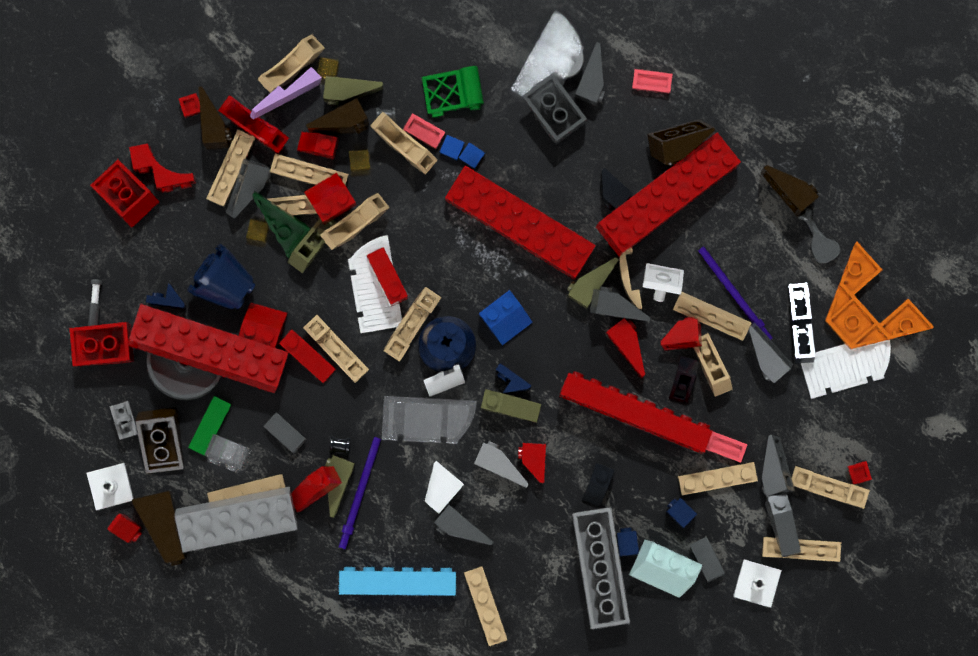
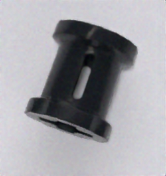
[329,436,350,454]

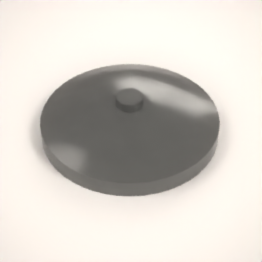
[146,352,221,400]

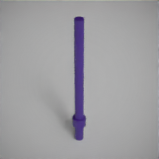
[698,247,773,340]
[339,437,381,549]

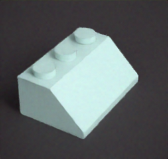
[629,540,702,598]

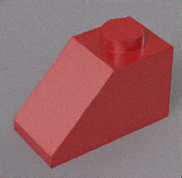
[297,132,339,159]
[661,317,702,351]
[518,443,546,483]
[107,513,142,543]

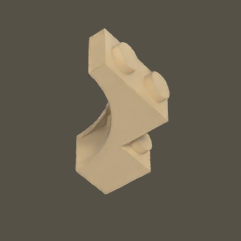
[258,35,325,93]
[370,112,437,174]
[320,193,390,250]

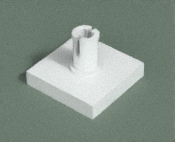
[643,263,684,302]
[87,463,134,510]
[733,559,781,608]

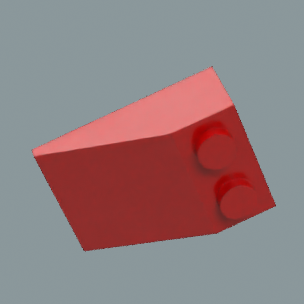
[90,160,159,228]
[69,322,134,367]

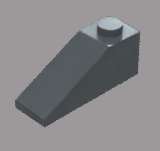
[575,42,605,106]
[226,159,270,218]
[590,286,650,321]
[749,322,793,383]
[762,435,795,497]
[765,492,801,558]
[434,505,493,545]

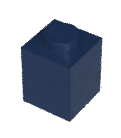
[666,498,697,528]
[616,528,639,556]

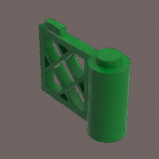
[422,66,484,118]

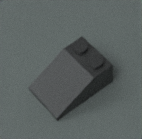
[522,73,587,145]

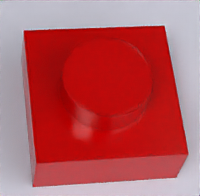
[178,93,200,118]
[847,461,872,485]

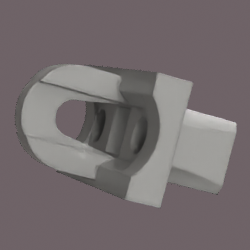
[110,401,138,440]

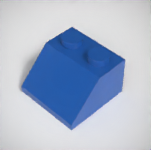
[479,290,533,346]

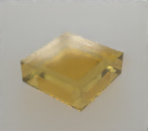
[317,57,339,78]
[349,150,370,171]
[246,219,269,242]

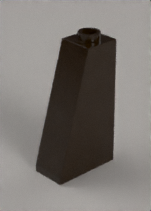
[132,491,187,566]

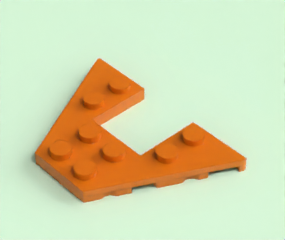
[825,242,934,349]

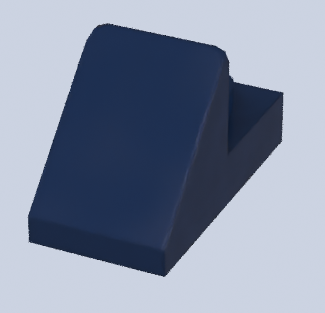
[146,283,187,310]
[496,363,531,394]

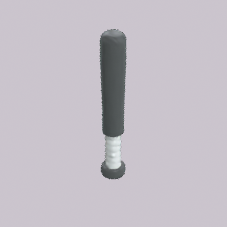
[88,279,102,326]

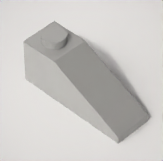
[474,441,528,488]

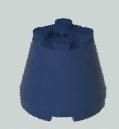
[188,244,255,310]
[418,316,476,373]

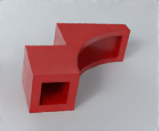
[218,96,289,153]
[129,143,196,193]

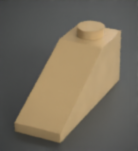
[693,334,733,397]

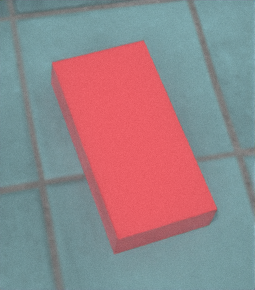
[632,69,672,94]
[403,113,445,149]
[706,432,748,463]

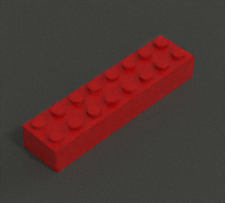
[596,132,741,257]
[445,165,596,280]
[127,304,289,393]
[559,371,713,454]

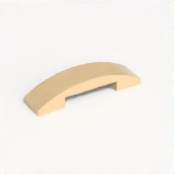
[619,248,642,310]
[383,287,441,362]
[303,315,369,383]
[792,466,870,509]

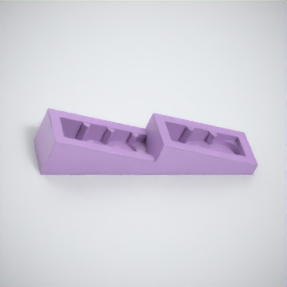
[250,67,322,120]

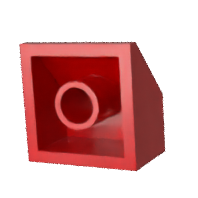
[304,172,357,225]
[239,303,288,348]

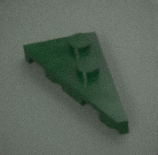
[252,191,311,258]

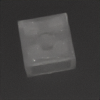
[204,434,253,473]

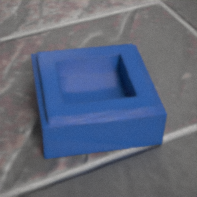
[440,135,465,160]
[459,142,485,169]

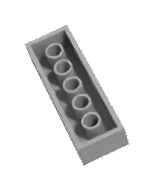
[175,487,298,552]
[572,507,630,629]

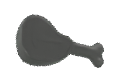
[798,208,840,264]

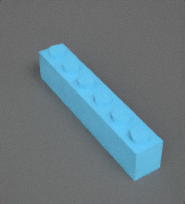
[339,567,456,595]

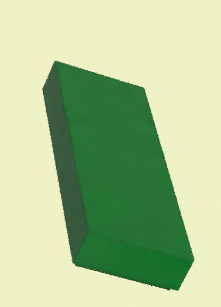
[188,396,231,456]

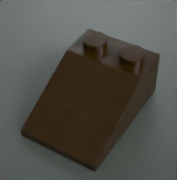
[198,87,232,150]
[306,98,369,134]
[647,119,715,165]
[760,165,819,216]
[135,407,184,474]

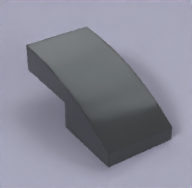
[263,412,307,454]
[689,537,725,582]

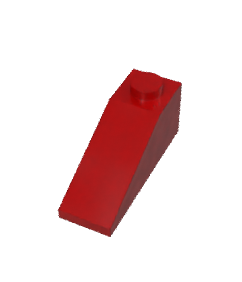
[366,247,409,307]
[606,318,645,378]
[279,330,336,383]
[291,466,342,512]

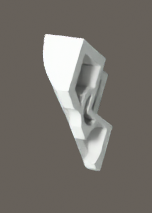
[423,364,465,396]
[425,461,464,514]

